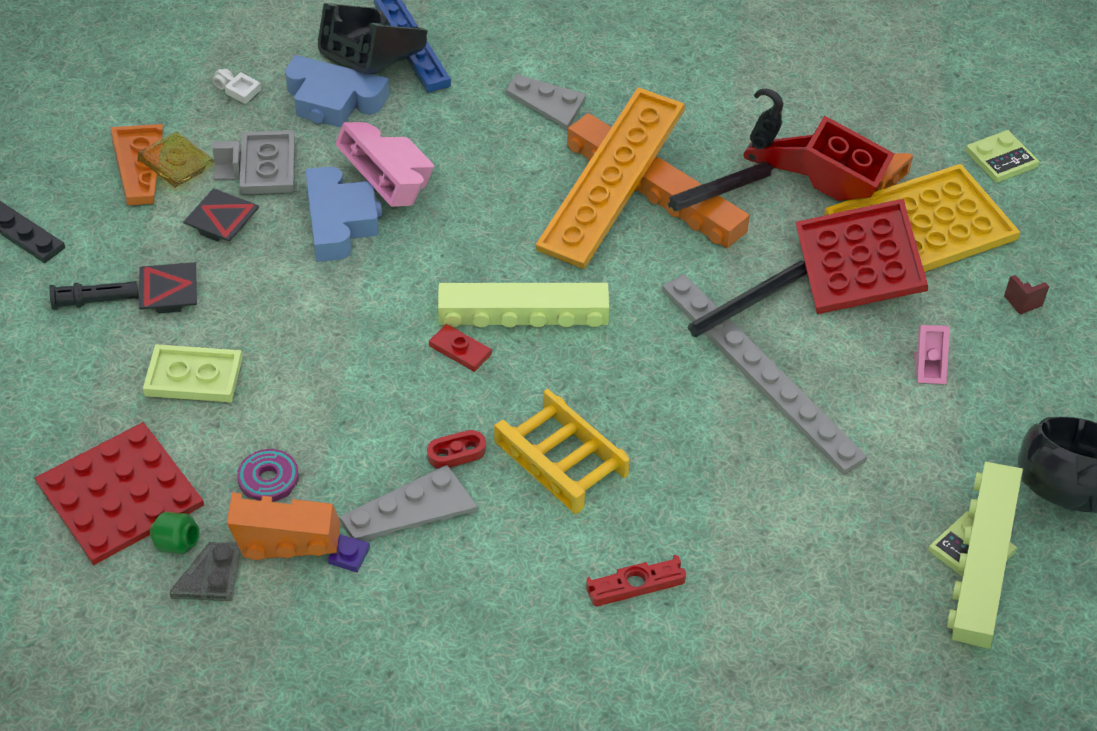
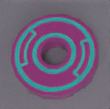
[237,449,299,502]

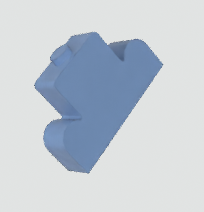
[285,55,390,127]
[305,167,382,262]

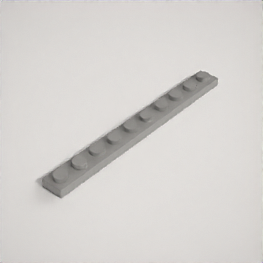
[662,274,867,475]

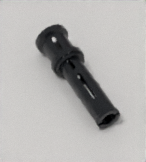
[49,281,138,310]

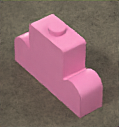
[335,122,434,207]

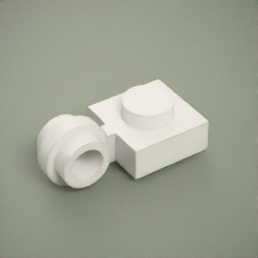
[212,68,261,104]

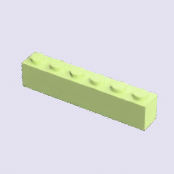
[438,283,609,327]
[947,462,1023,649]

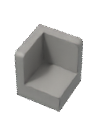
[212,141,241,180]

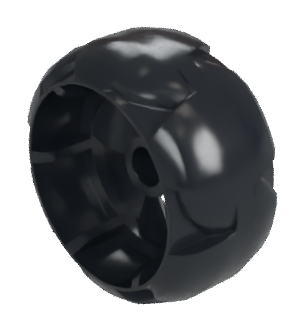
[1018,417,1097,513]

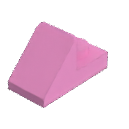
[914,324,950,384]

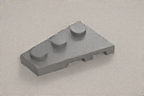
[506,74,586,131]

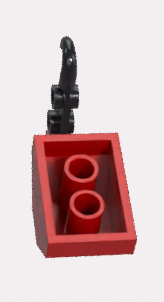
[743,88,895,201]

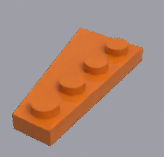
[111,124,163,206]

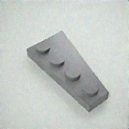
[340,465,478,541]

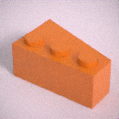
[227,492,340,560]

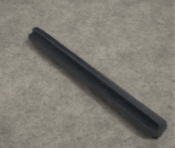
[667,161,773,211]
[688,260,807,338]

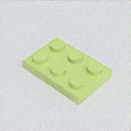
[143,344,243,402]

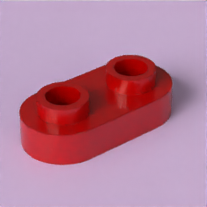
[427,430,486,468]

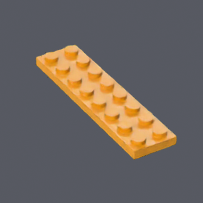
[535,87,685,269]

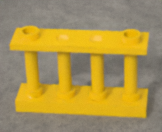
[494,388,630,514]

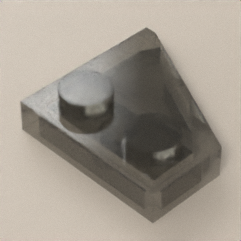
[169,542,241,601]

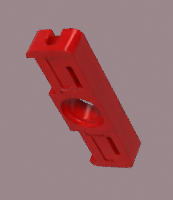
[586,555,686,606]

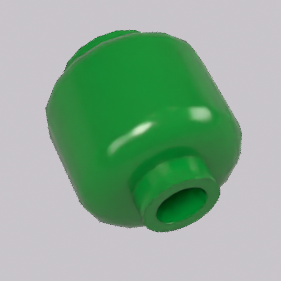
[150,512,200,554]

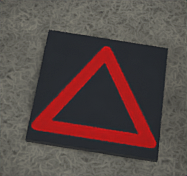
[183,188,259,242]
[139,262,197,314]

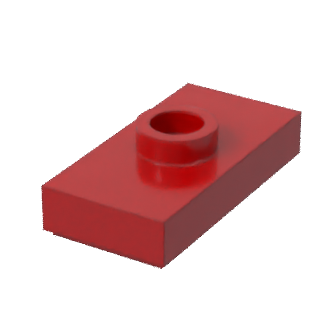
[429,324,492,372]

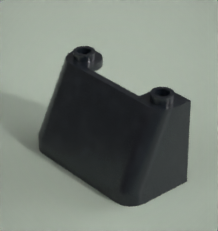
[318,3,428,74]

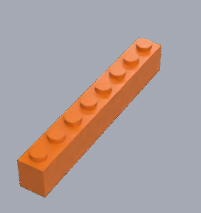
[567,113,750,248]

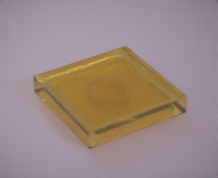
[137,131,214,188]

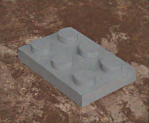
[239,130,295,195]

